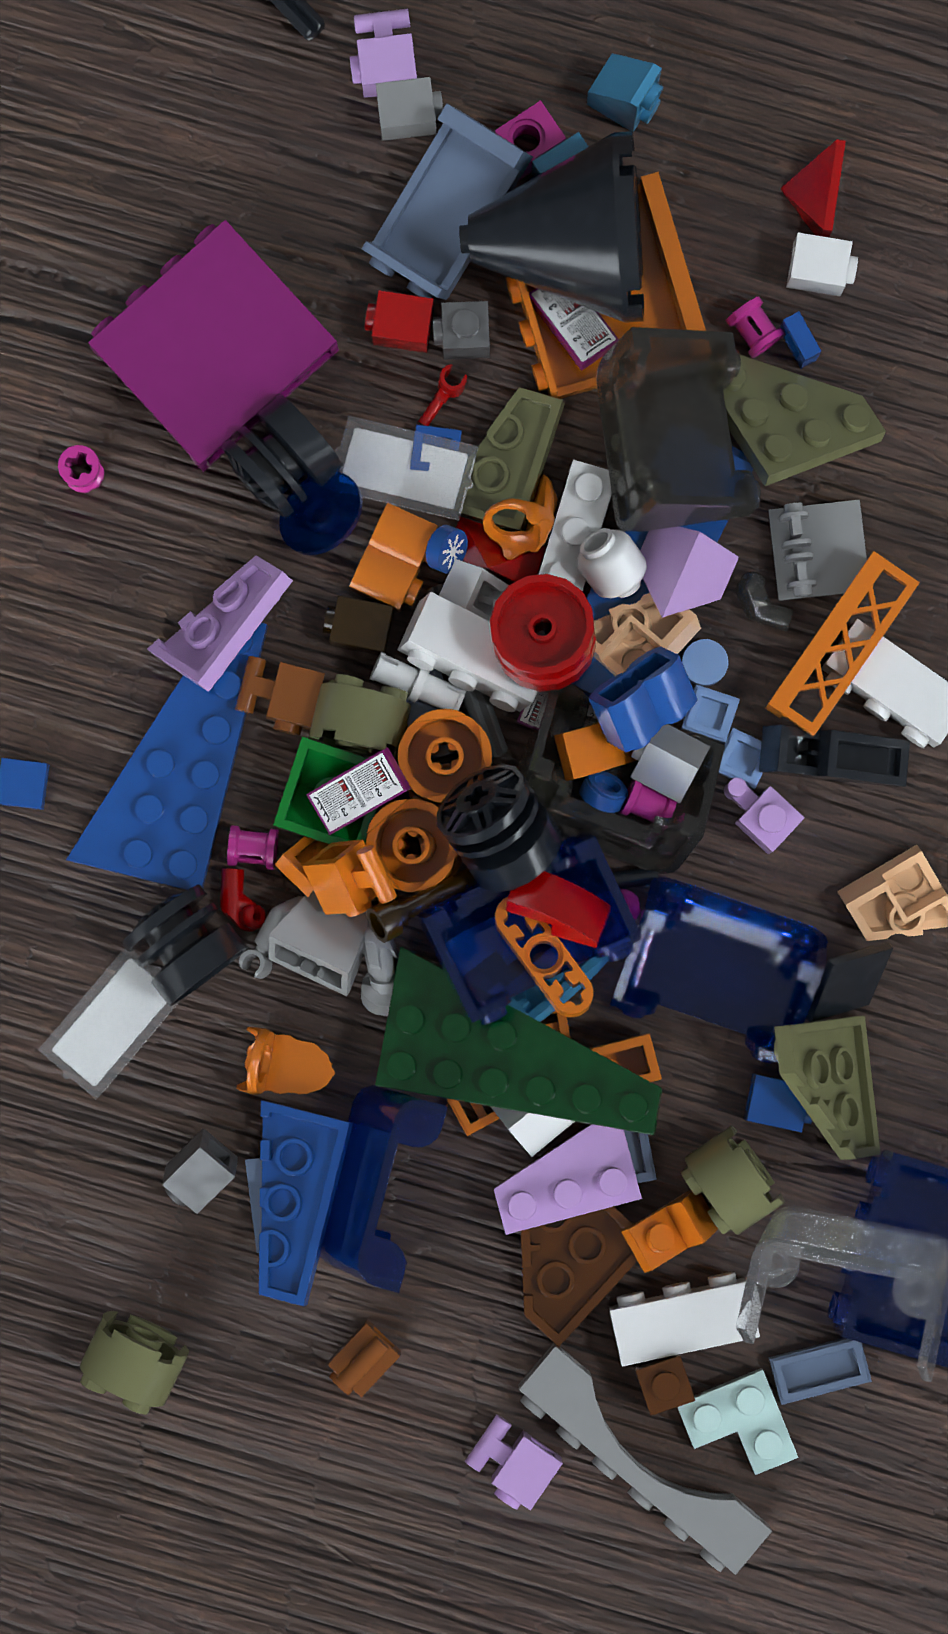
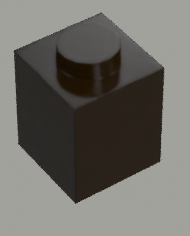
[323,596,394,656]

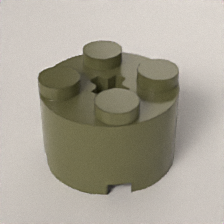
[308,674,411,762]
[681,1125,785,1235]
[80,1311,189,1415]

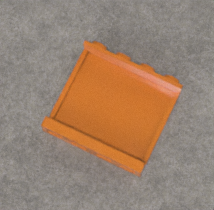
[506,172,711,399]

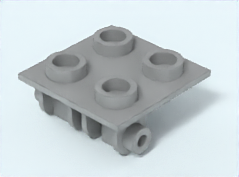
[768,500,867,601]

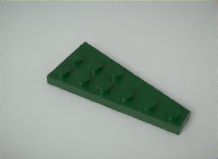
[375,947,663,1136]

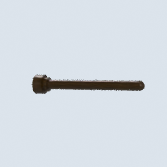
[366,826,563,943]

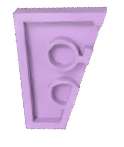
[147,556,293,692]
[494,1124,642,1235]

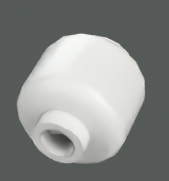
[577,528,647,599]

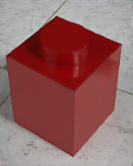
[365,290,434,353]

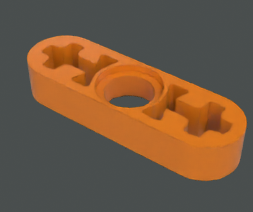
[495,897,593,1017]

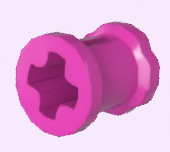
[726,297,786,358]
[58,445,105,493]
[619,779,677,831]
[227,825,279,870]

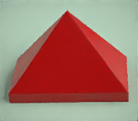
[781,139,846,237]
[456,517,547,584]

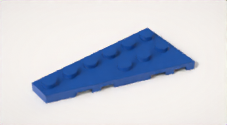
[66,623,268,890]

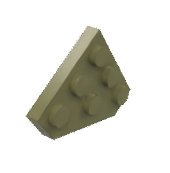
[697,354,886,486]
[774,1015,881,1160]

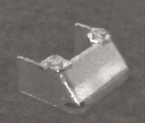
[736,1206,948,1382]

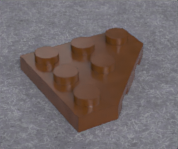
[521,1147,637,1347]

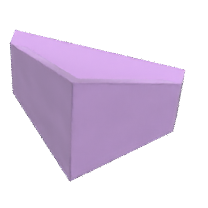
[640,520,739,618]

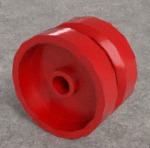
[490,574,596,692]

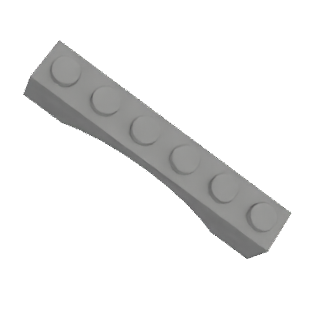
[518,1343,772,1575]

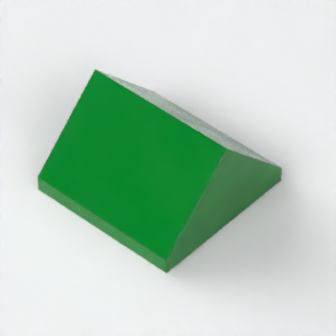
[273,737,380,844]

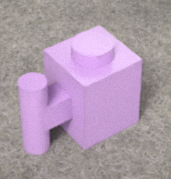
[349,9,417,98]
[724,778,805,854]
[465,1414,563,1511]

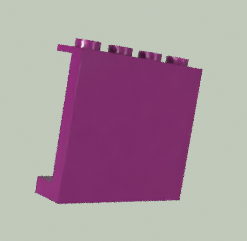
[88,220,339,472]

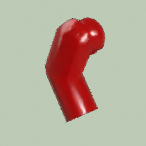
[220,869,266,932]

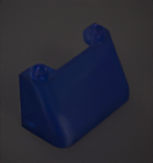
[417,833,643,1025]
[610,877,828,1064]
[320,1085,449,1293]

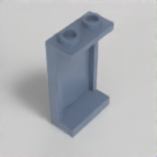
[361,103,533,300]

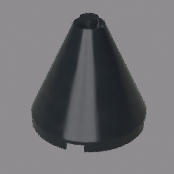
[459,131,644,323]

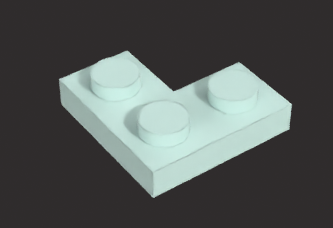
[677,1368,799,1475]

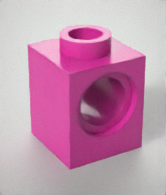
[495,100,566,180]

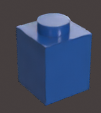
[743,1074,812,1132]

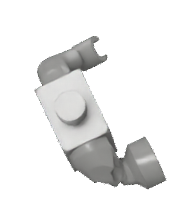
[239,892,399,1016]

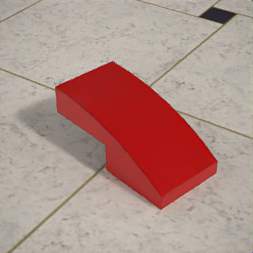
[506,871,611,948]

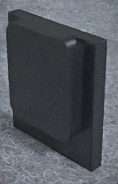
[805,942,893,1022]

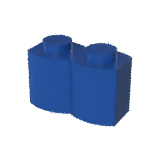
[588,646,698,752]

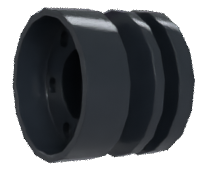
[221,393,344,519]
[437,764,562,892]
[122,884,248,1006]

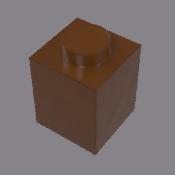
[633,1354,695,1416]

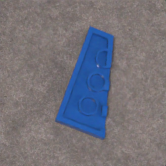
[259,1100,353,1307]

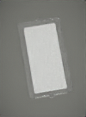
[329,416,479,521]
[38,948,180,1099]

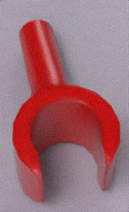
[418,364,467,426]

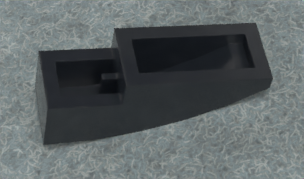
[759,725,910,787]

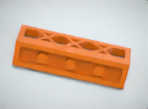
[765,551,920,737]

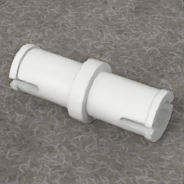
[369,652,466,711]

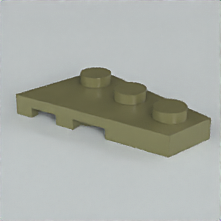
[434,387,565,532]

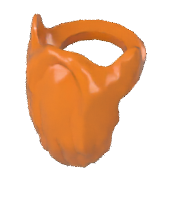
[482,475,558,560]
[236,1027,335,1095]

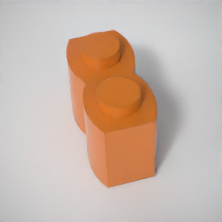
[349,503,438,612]

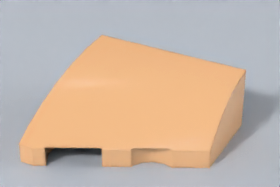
[593,593,701,676]
[837,845,948,941]

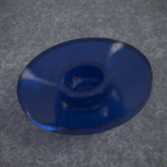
[279,472,363,555]

